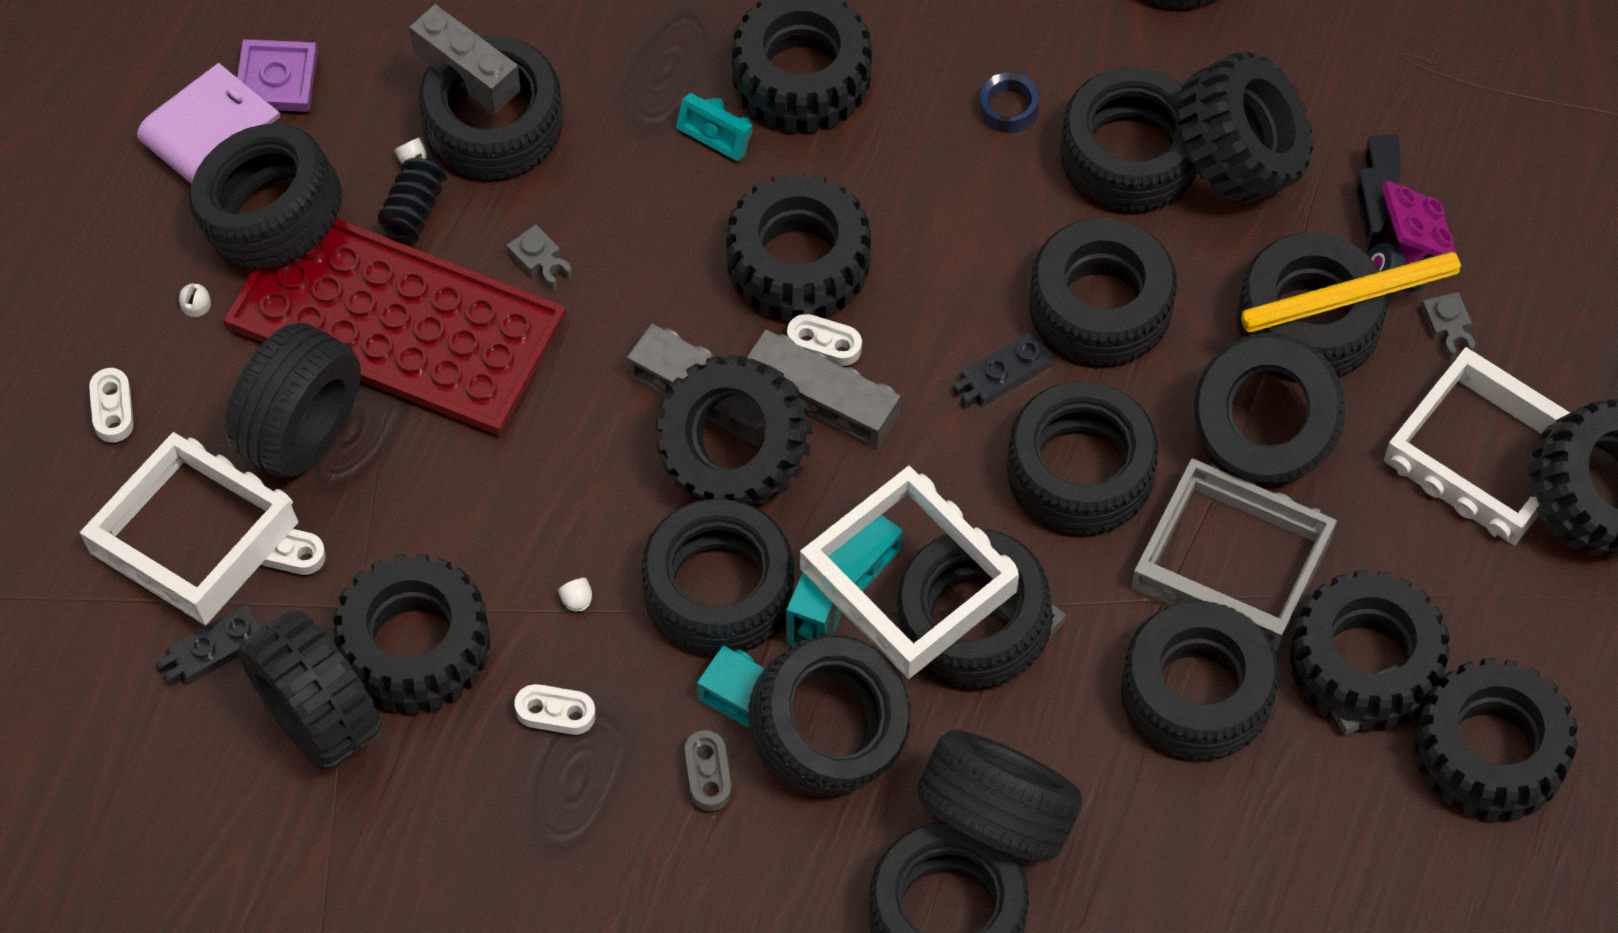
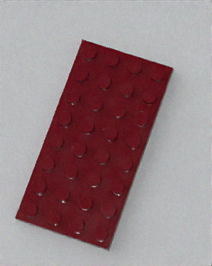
[223,218,567,436]

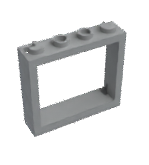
[1131,458,1337,652]

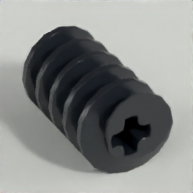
[378,158,447,244]

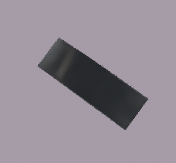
[1355,134,1400,252]

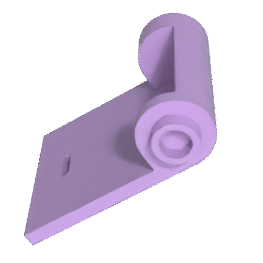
[137,63,280,184]

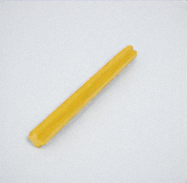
[1241,252,1461,332]

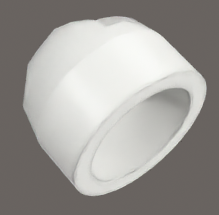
[394,137,427,164]
[179,283,211,317]
[558,578,592,611]

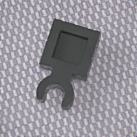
[507,224,572,290]
[1421,292,1475,360]

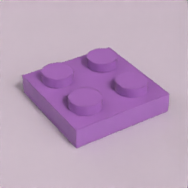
[234,39,318,112]

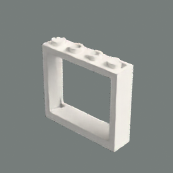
[1384,347,1570,546]
[79,432,299,625]
[800,466,1019,680]

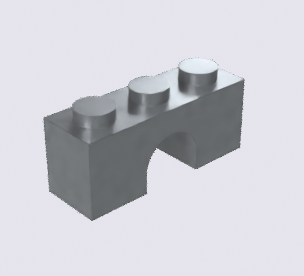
[409,4,521,114]

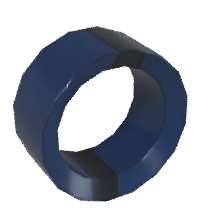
[981,72,1039,133]

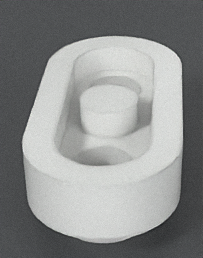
[787,314,862,366]
[89,368,134,442]
[261,529,326,575]
[515,684,596,735]

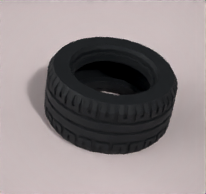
[419,35,563,180]
[1060,67,1198,212]
[189,124,342,269]
[1007,381,1159,535]
[642,499,794,656]
[897,528,1053,688]
[747,634,911,797]
[917,730,1083,862]
[869,821,1029,933]

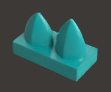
[676,93,753,162]

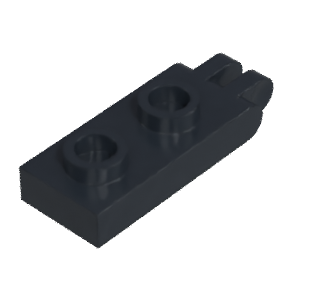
[952,331,1054,407]
[156,604,261,686]

